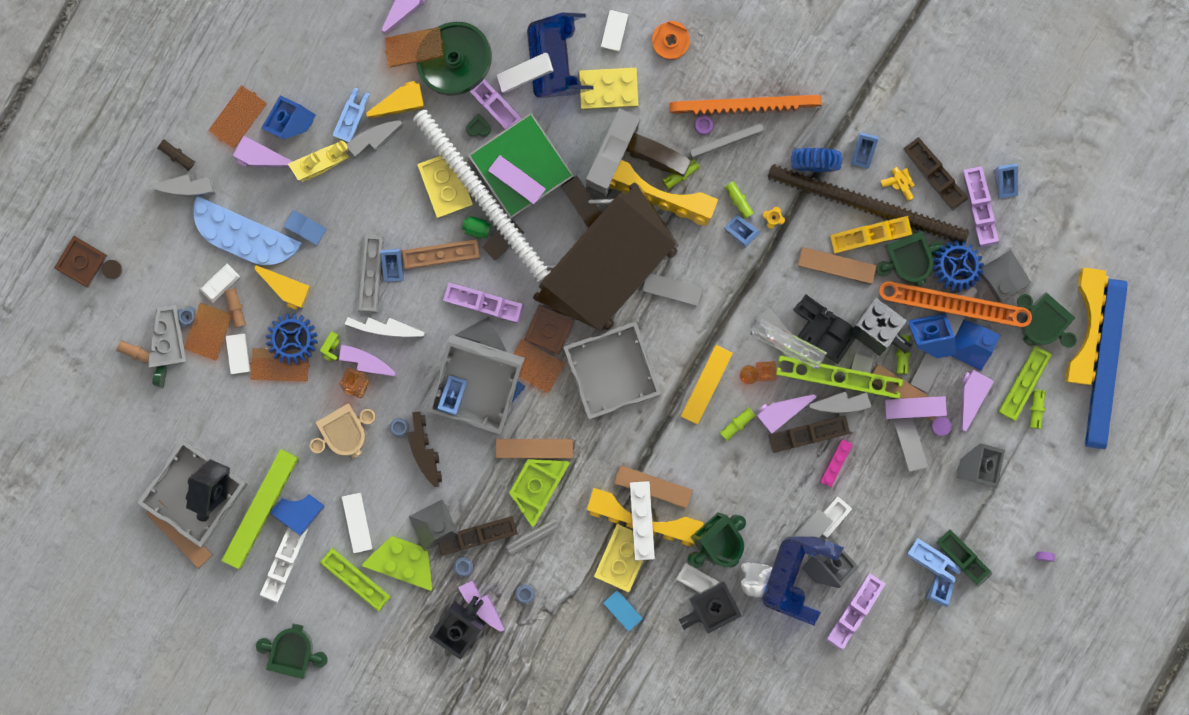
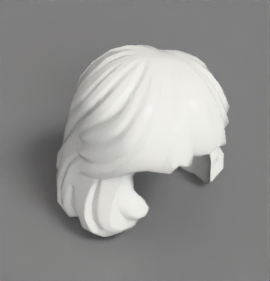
[741,562,775,597]

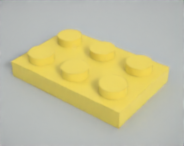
[579,68,638,110]
[417,155,473,219]
[594,524,643,592]

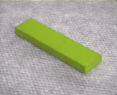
[998,345,1052,422]
[320,548,391,612]

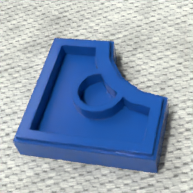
[270,494,325,537]

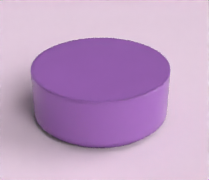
[694,115,714,135]
[931,417,951,436]
[1035,552,1055,562]

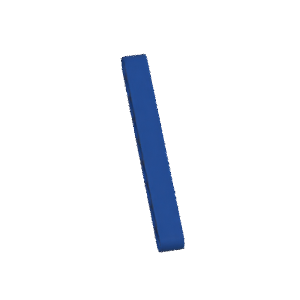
[1085,278,1128,450]

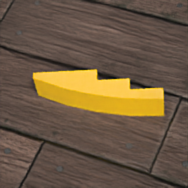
[830,216,912,254]
[681,345,733,425]

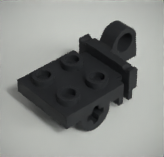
[793,294,856,364]

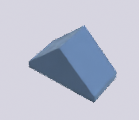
[850,132,879,169]
[994,164,1018,199]
[284,210,327,245]
[724,215,760,248]
[380,249,404,282]
[437,375,467,416]
[926,575,956,607]

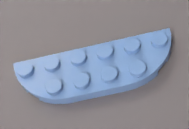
[194,196,302,266]

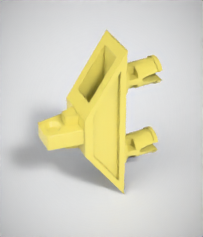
[288,140,350,182]

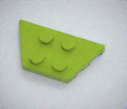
[509,459,570,527]
[362,536,433,591]

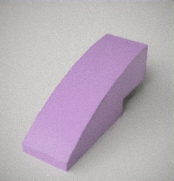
[469,79,521,129]
[488,155,546,205]
[339,345,397,377]
[885,396,947,419]
[458,580,504,632]

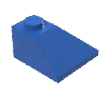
[262,95,316,139]
[908,313,956,358]
[952,319,1001,371]

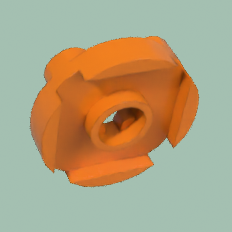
[652,21,690,60]

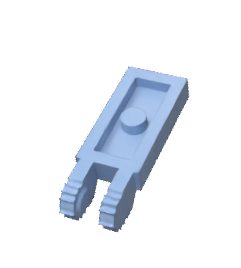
[332,88,370,142]
[907,538,962,583]

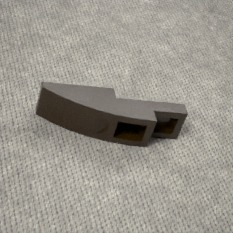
[407,411,442,487]

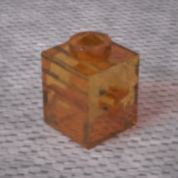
[339,368,369,399]

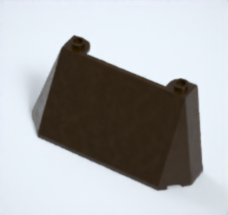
[533,182,679,331]

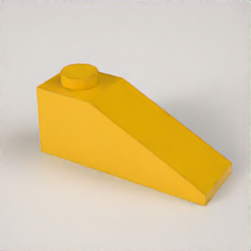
[366,81,425,119]
[254,265,311,310]

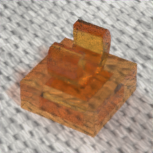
[756,361,776,382]

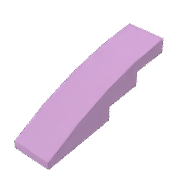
[963,166,999,248]
[443,283,525,323]
[826,573,885,651]

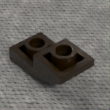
[482,219,525,261]

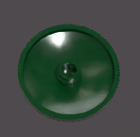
[417,21,492,96]

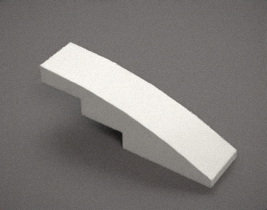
[345,317,426,338]
[260,528,308,604]

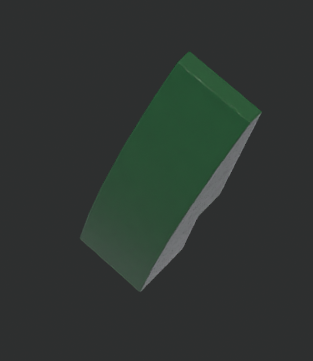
[936,530,992,587]

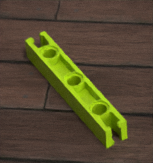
[775,356,903,399]
[222,449,299,569]

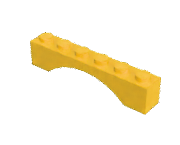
[609,160,718,226]
[1065,267,1108,385]
[587,488,704,547]

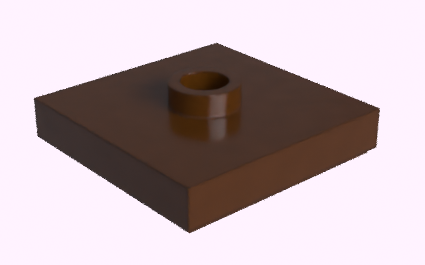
[54,235,108,288]
[524,305,574,355]

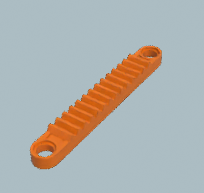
[669,95,822,117]
[879,282,1032,328]

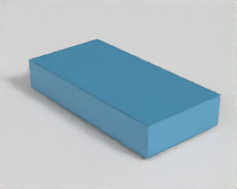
[603,590,643,631]

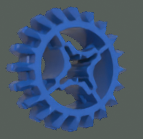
[791,148,843,172]
[932,241,984,293]
[266,313,318,365]

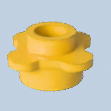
[763,207,785,229]

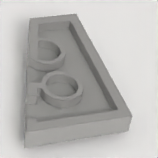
[147,305,186,368]

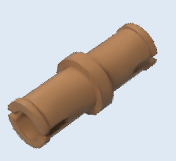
[224,288,246,328]
[116,340,150,364]

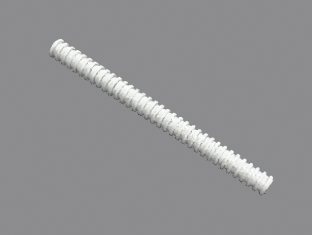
[413,110,551,283]

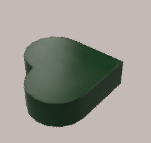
[466,113,491,137]
[152,365,167,388]

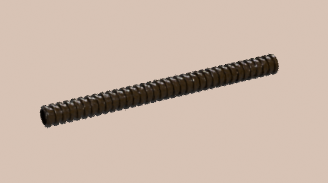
[767,164,969,244]

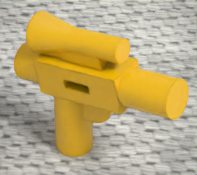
[880,167,915,201]

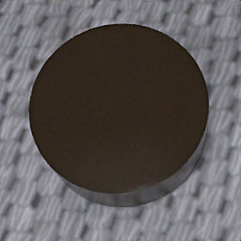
[102,260,122,279]

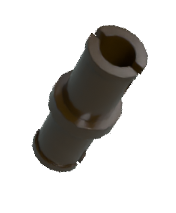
[157,139,196,171]

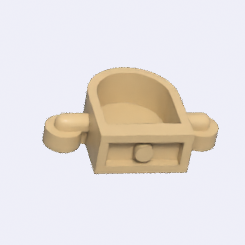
[310,403,376,459]

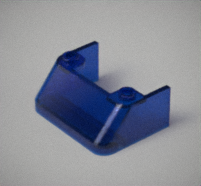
[527,12,594,98]
[762,536,844,626]

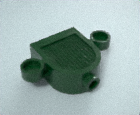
[876,231,945,287]
[1017,292,1077,348]
[688,512,746,568]
[256,623,328,679]

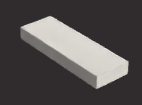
[497,53,553,93]
[342,493,373,553]

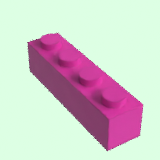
[820,439,853,487]

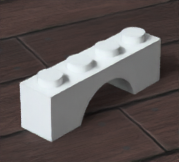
[630,481,655,561]

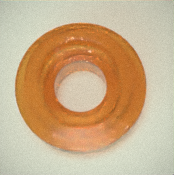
[740,365,759,384]

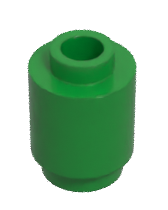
[462,216,491,239]

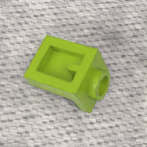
[320,331,340,362]

